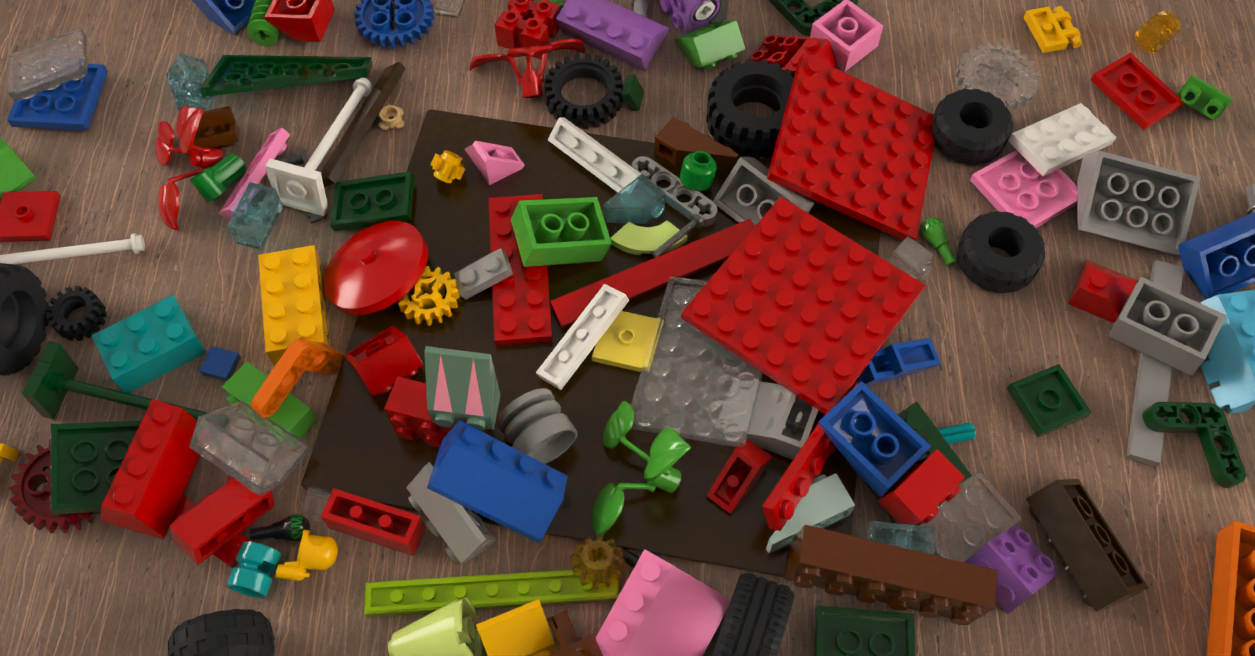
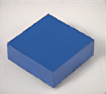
[199,346,241,381]

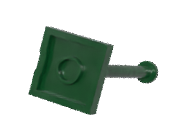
[22,341,227,432]

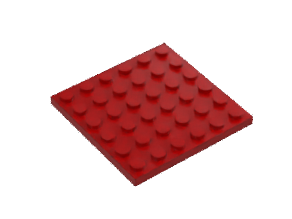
[766,53,935,244]
[681,197,926,415]

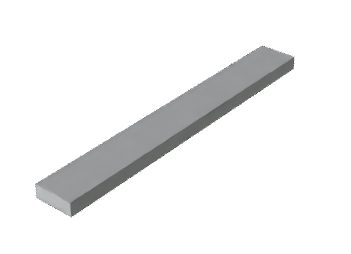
[1126,260,1184,467]

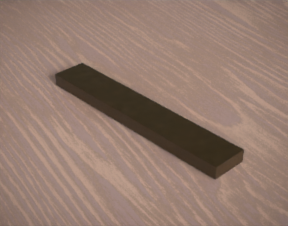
[321,62,405,187]

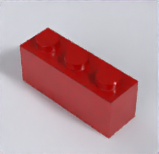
[169,468,275,565]
[320,488,426,556]

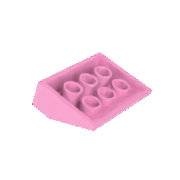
[595,549,731,656]

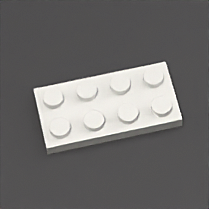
[1008,103,1117,176]

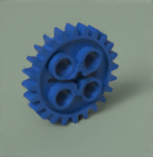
[354,0,435,50]

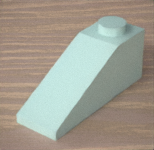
[766,474,855,554]

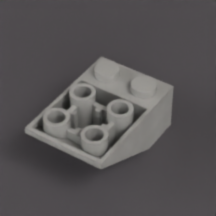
[715,378,818,460]

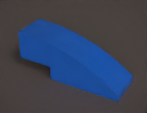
[856,338,941,386]

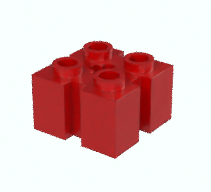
[494,0,561,60]

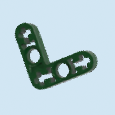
[769,0,858,36]
[1142,402,1246,489]

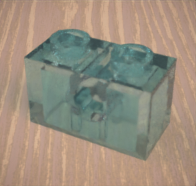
[227,182,283,250]
[867,521,937,555]

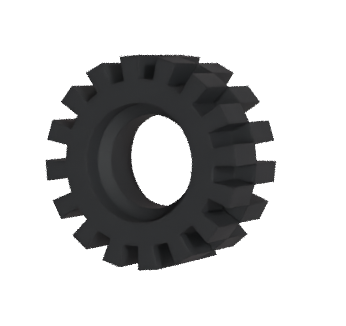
[46,286,107,341]

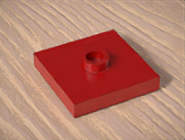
[0,191,61,242]

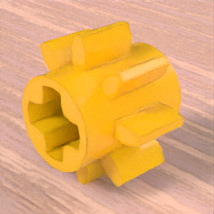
[430,150,466,183]

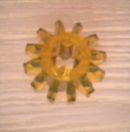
[1135,10,1182,53]
[571,534,625,591]

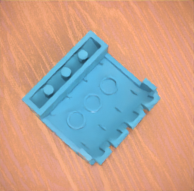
[1199,290,1255,414]

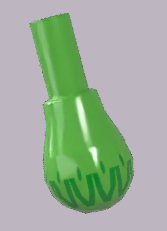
[920,218,957,266]

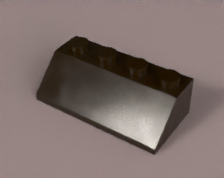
[1026,479,1149,611]

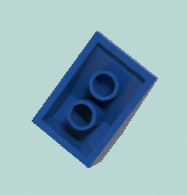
[818,381,931,497]

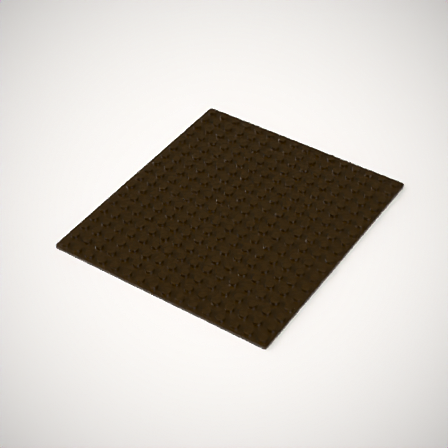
[301,110,881,577]

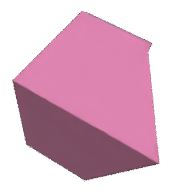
[465,141,525,185]

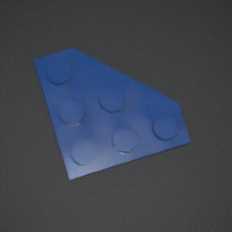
[7,63,108,131]

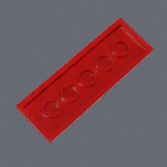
[488,194,553,346]

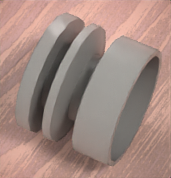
[496,388,577,464]

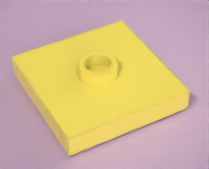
[592,311,661,374]

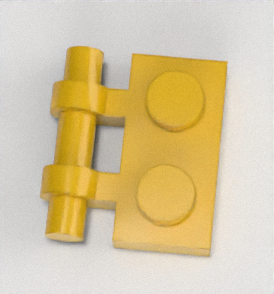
[1023,6,1083,53]

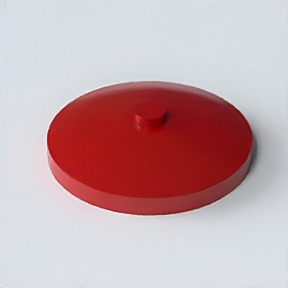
[323,221,428,315]

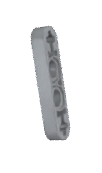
[631,156,717,227]

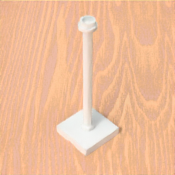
[265,78,372,216]
[0,233,145,264]

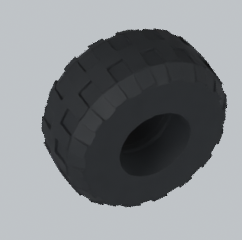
[931,88,1013,165]
[957,211,1046,293]
[168,609,274,656]

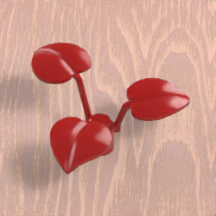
[469,39,585,98]
[155,106,223,230]

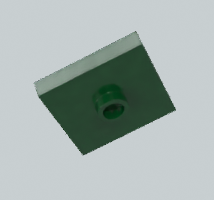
[1007,364,1092,437]

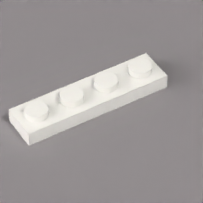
[548,117,642,198]
[536,284,629,390]

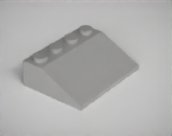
[1077,150,1201,257]

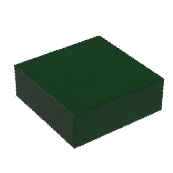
[621,74,644,111]

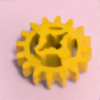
[398,266,460,326]

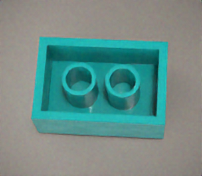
[91,295,207,393]

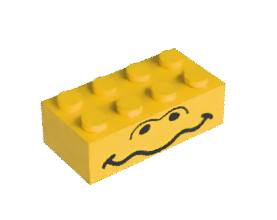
[258,245,331,367]

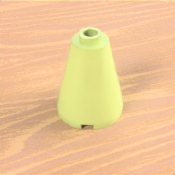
[388,598,483,656]

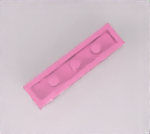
[218,128,290,220]

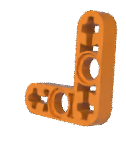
[251,338,344,418]

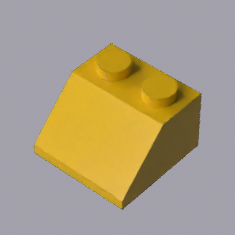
[476,599,557,656]

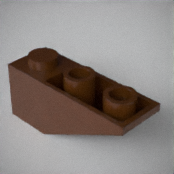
[654,117,739,172]

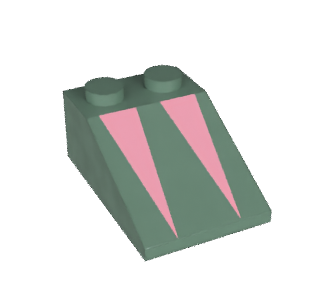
[424,346,501,431]

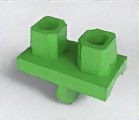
[1176,74,1233,121]

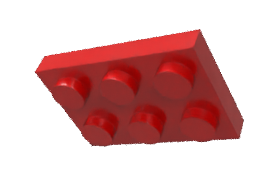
[1091,53,1184,130]

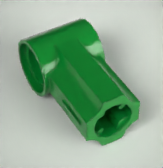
[190,153,246,203]

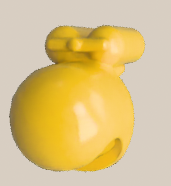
[276,529,338,581]

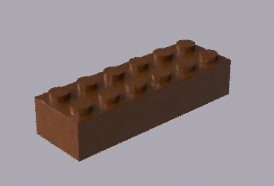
[785,525,997,625]

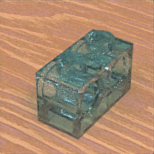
[166,53,216,111]

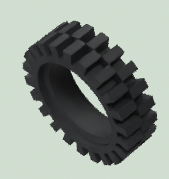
[544,53,623,129]

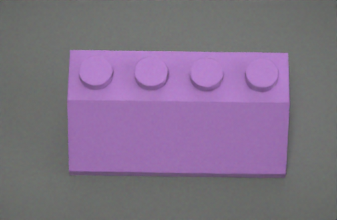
[556,0,669,71]

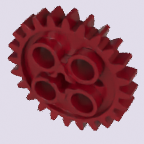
[9,439,101,533]

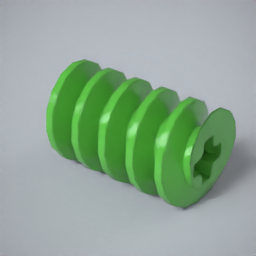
[247,0,280,46]

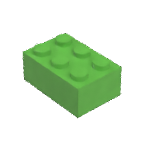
[511,197,612,267]

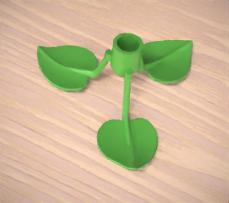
[592,401,691,540]

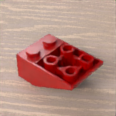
[747,34,837,76]

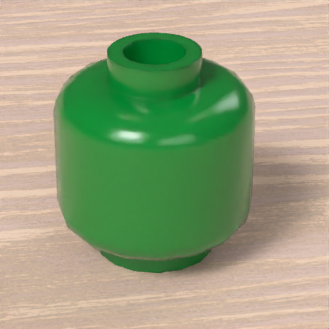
[680,151,717,191]

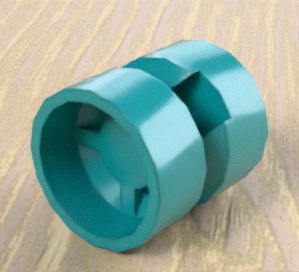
[226,542,282,598]

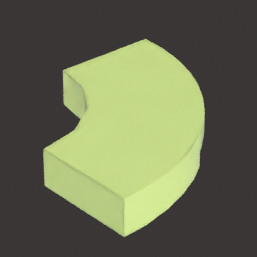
[610,221,687,255]

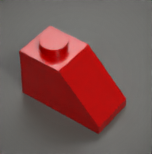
[706,439,773,514]

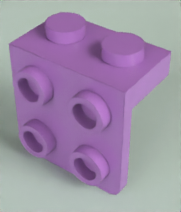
[966,525,1058,614]

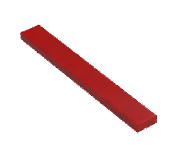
[550,218,755,329]

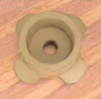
[378,105,405,130]

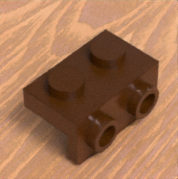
[191,106,239,150]

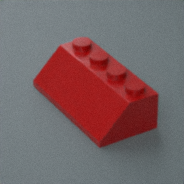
[101,399,210,540]

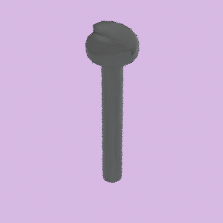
[652,214,705,258]

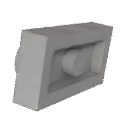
[454,248,513,300]

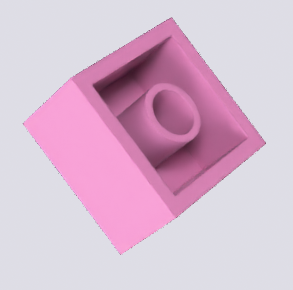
[810,0,883,72]

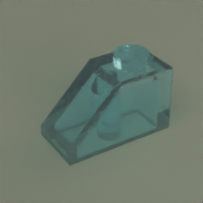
[603,174,665,224]

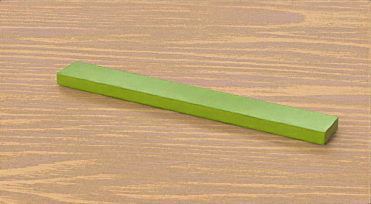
[364,567,619,617]

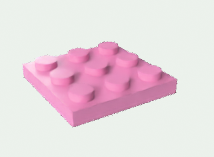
[970,150,1077,228]

